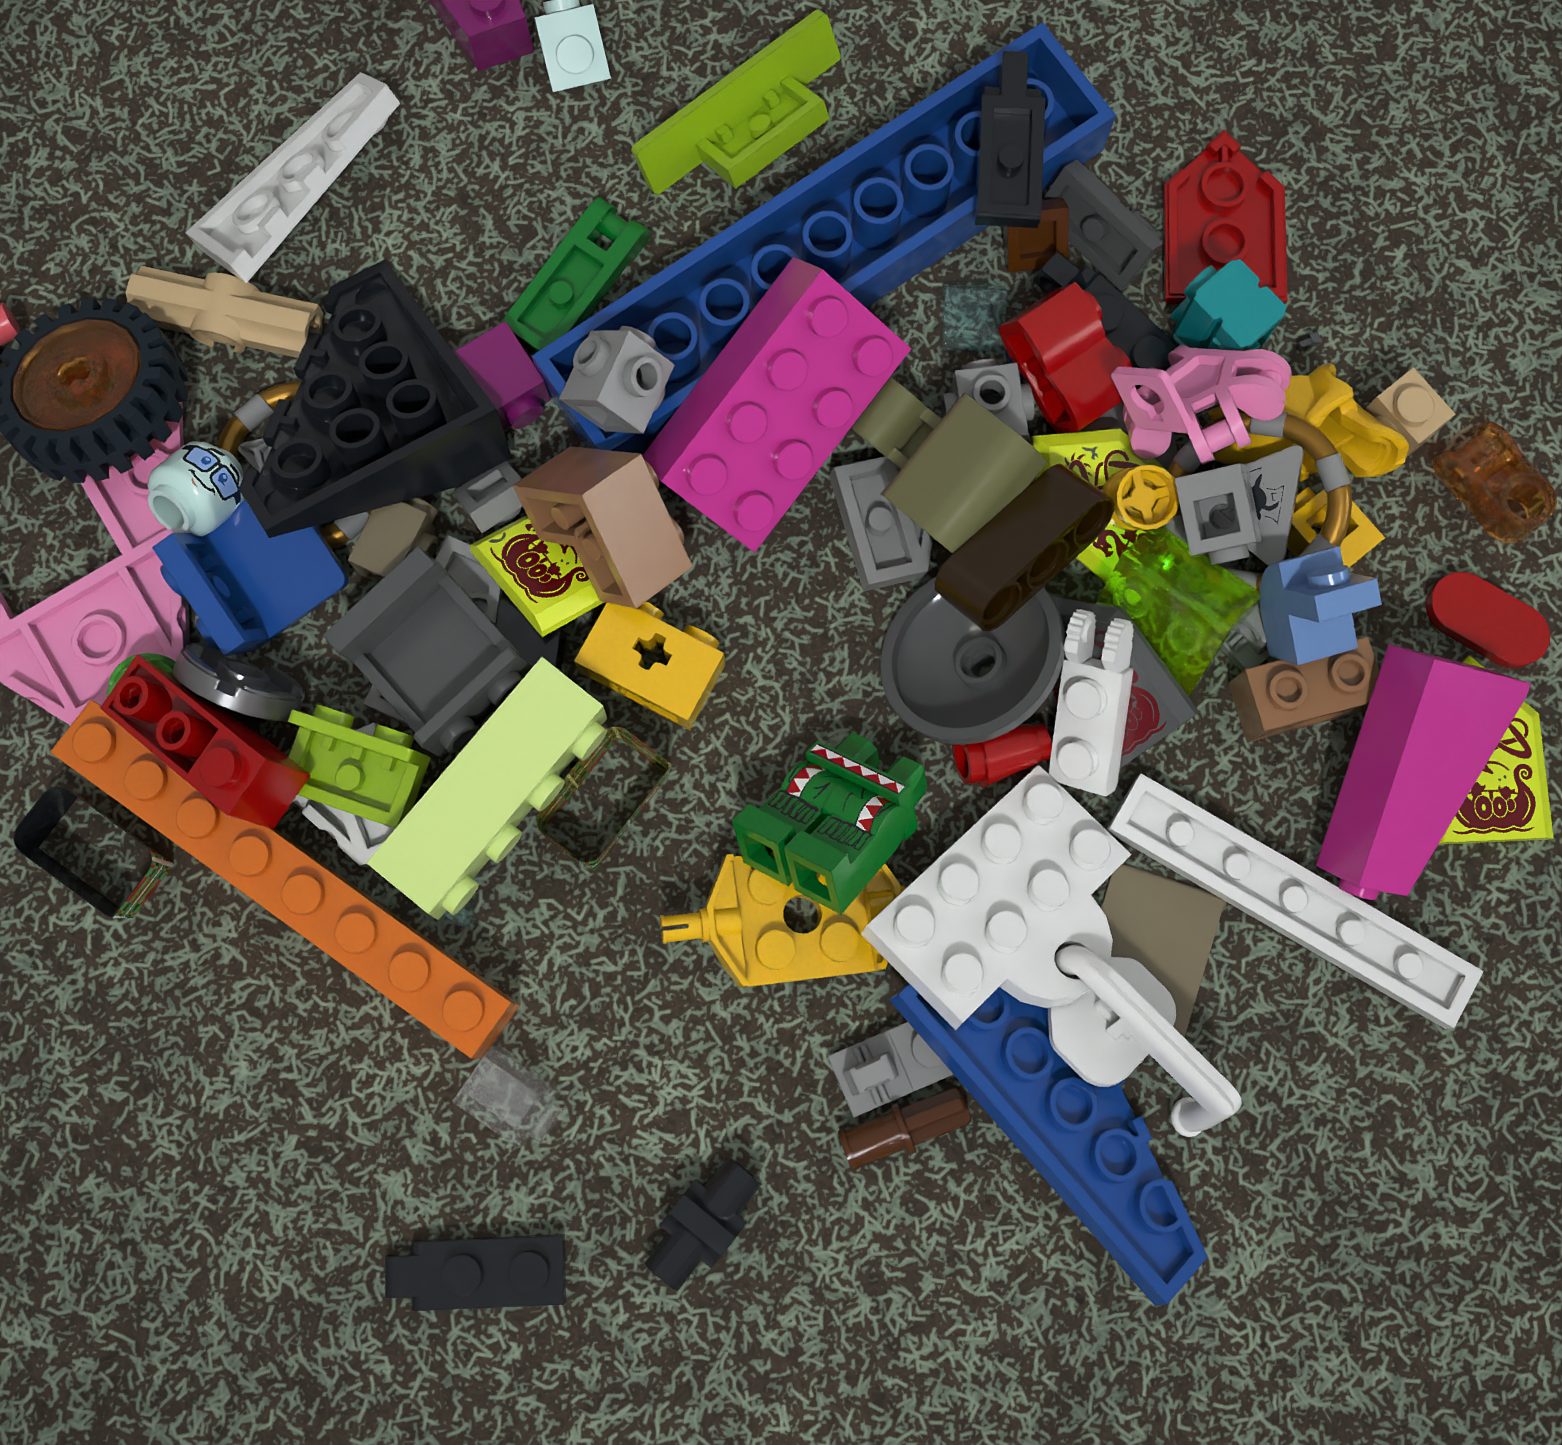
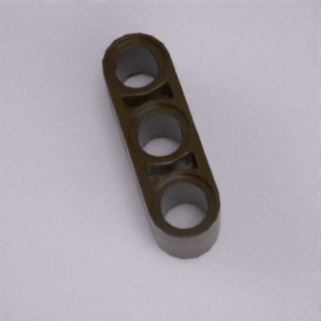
[935,463,1115,632]

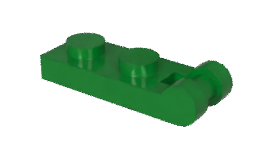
[500,197,651,354]

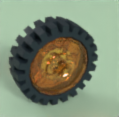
[0,298,189,483]

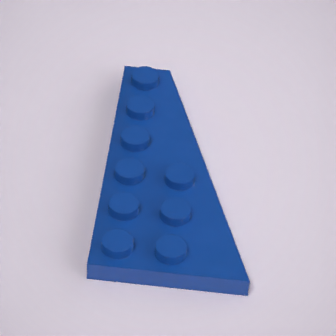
[889,950,1208,1306]

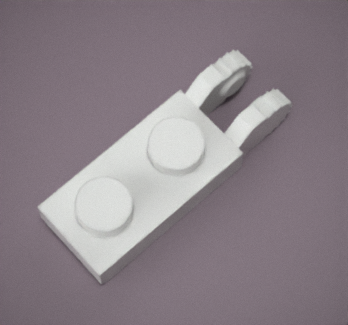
[1049,609,1134,796]

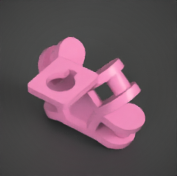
[1111,344,1292,465]

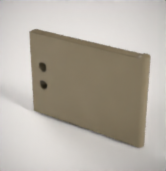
[1101,863,1227,1038]

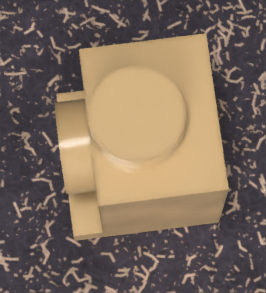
[1365,367,1456,475]

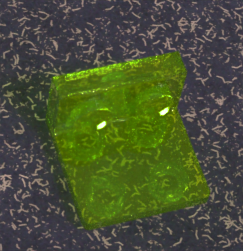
[1095,527,1261,698]

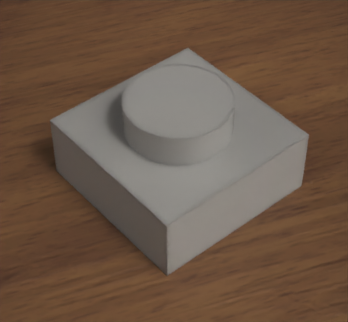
[453,461,523,533]

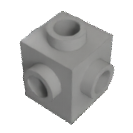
[559,326,675,434]
[941,359,1034,440]

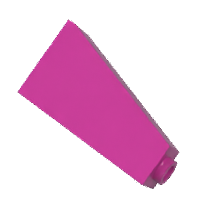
[1316,644,1531,900]

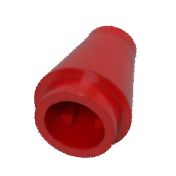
[952,723,1052,788]

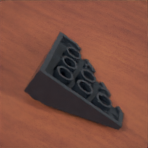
[239,260,512,538]

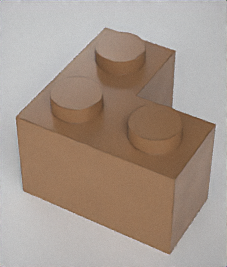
[512,446,693,609]

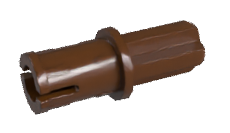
[838,1088,971,1171]

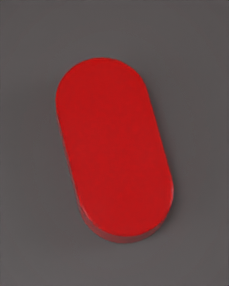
[1425,572,1550,669]

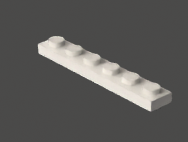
[1106,773,1484,1029]

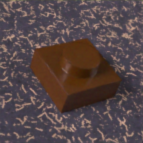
[1003,198,1069,272]

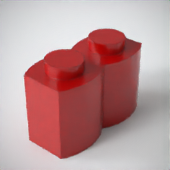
[998,282,1132,434]

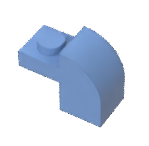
[1260,546,1382,665]

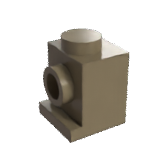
[348,498,439,583]

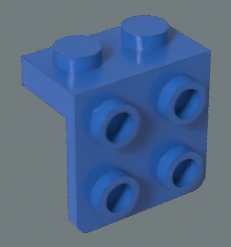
[152,501,349,656]

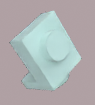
[534,0,611,92]

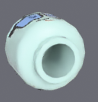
[148,441,245,536]

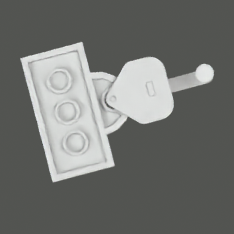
[861,765,1242,1137]

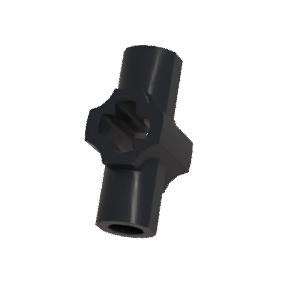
[644,1156,762,1291]

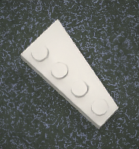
[185,72,400,283]

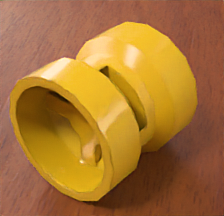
[1102,465,1179,531]

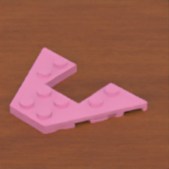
[0,402,190,726]

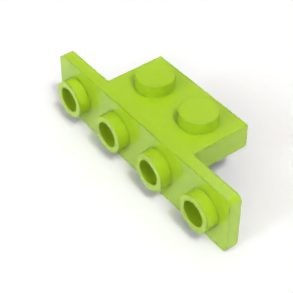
[631,9,841,195]

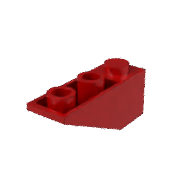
[100,654,311,829]

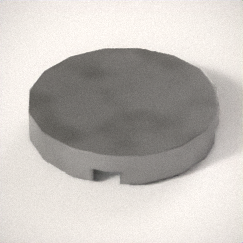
[172,643,305,722]

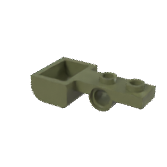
[851,377,1048,554]

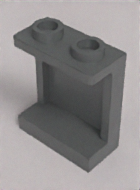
[322,546,533,758]

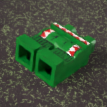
[732,732,928,915]

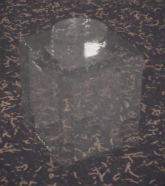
[452,1045,563,1148]

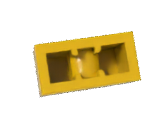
[574,601,725,730]

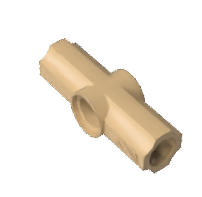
[125,266,323,358]

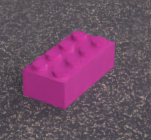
[642,257,912,553]

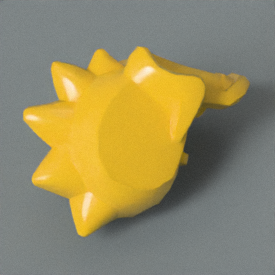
[1208,363,1409,482]

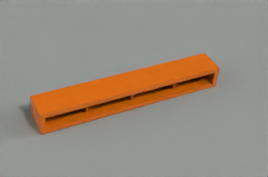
[50,700,520,1059]

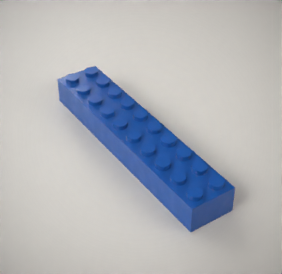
[532,22,1116,455]

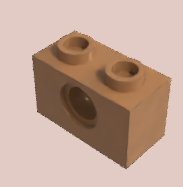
[1228,637,1379,743]

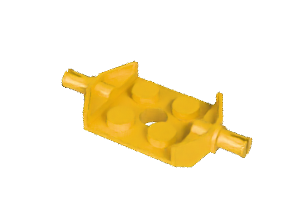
[660,852,906,988]

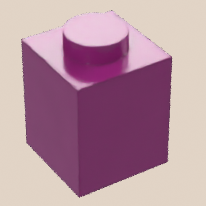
[454,321,551,429]

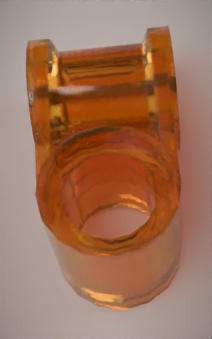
[1433,421,1557,544]

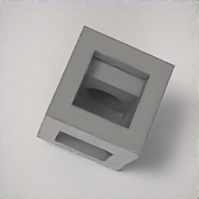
[1175,463,1262,565]

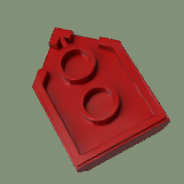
[1163,130,1288,304]

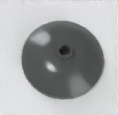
[880,576,1065,745]

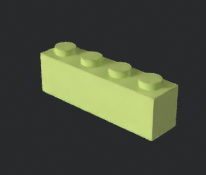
[366,657,607,920]

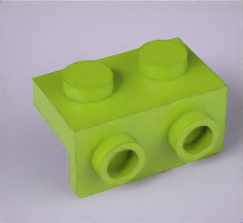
[287,704,431,828]

